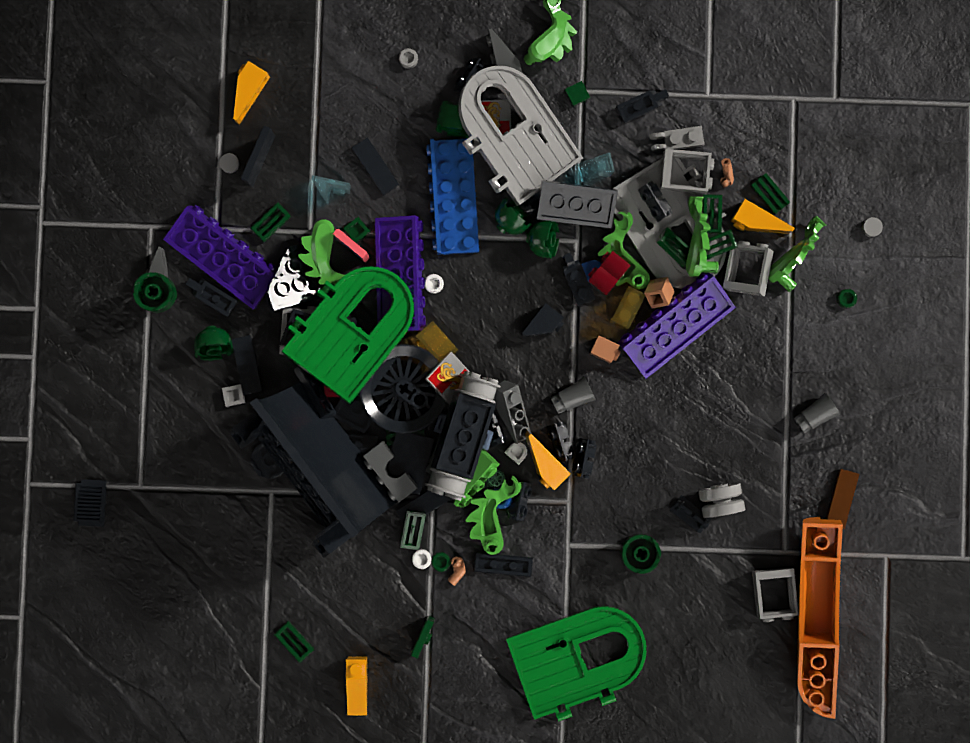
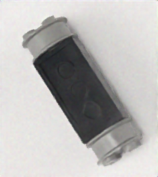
[425,371,501,501]

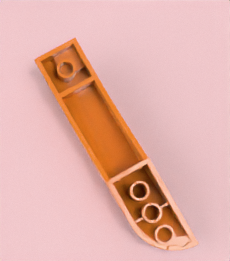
[797,517,843,719]

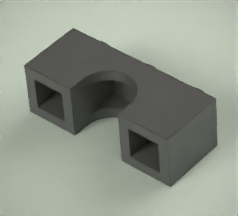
[363,441,418,502]

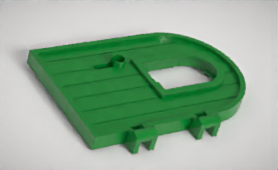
[282,267,414,404]
[506,606,647,722]

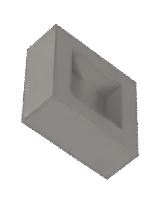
[222,384,245,407]

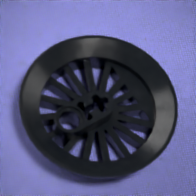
[359,344,446,433]

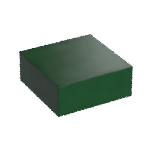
[565,81,590,107]
[344,217,371,243]

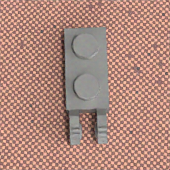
[649,126,705,151]

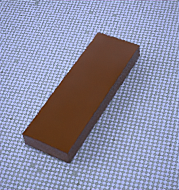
[826,469,859,530]

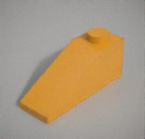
[233,61,270,125]
[731,199,794,234]
[525,431,570,490]
[346,656,367,715]

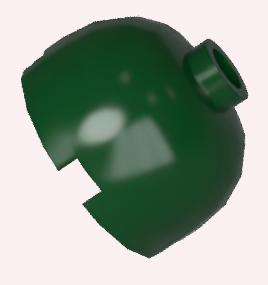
[495,197,532,235]
[526,220,559,258]
[194,326,233,361]

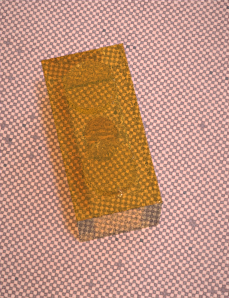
[610,286,645,330]
[416,321,459,362]

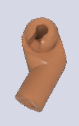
[720,158,734,187]
[448,557,466,586]

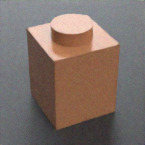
[644,277,674,308]
[590,336,621,363]

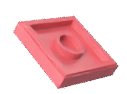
[333,229,369,263]

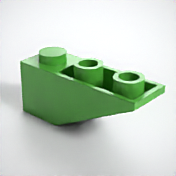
[454,449,500,508]

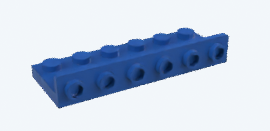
[427,139,479,255]

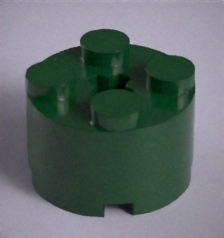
[436,101,468,138]
[133,272,177,313]
[620,533,661,574]

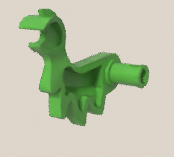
[524,0,577,65]
[686,196,719,277]
[598,211,650,289]
[768,216,826,292]
[298,219,345,285]
[465,476,521,555]

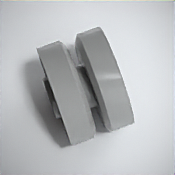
[698,483,746,518]

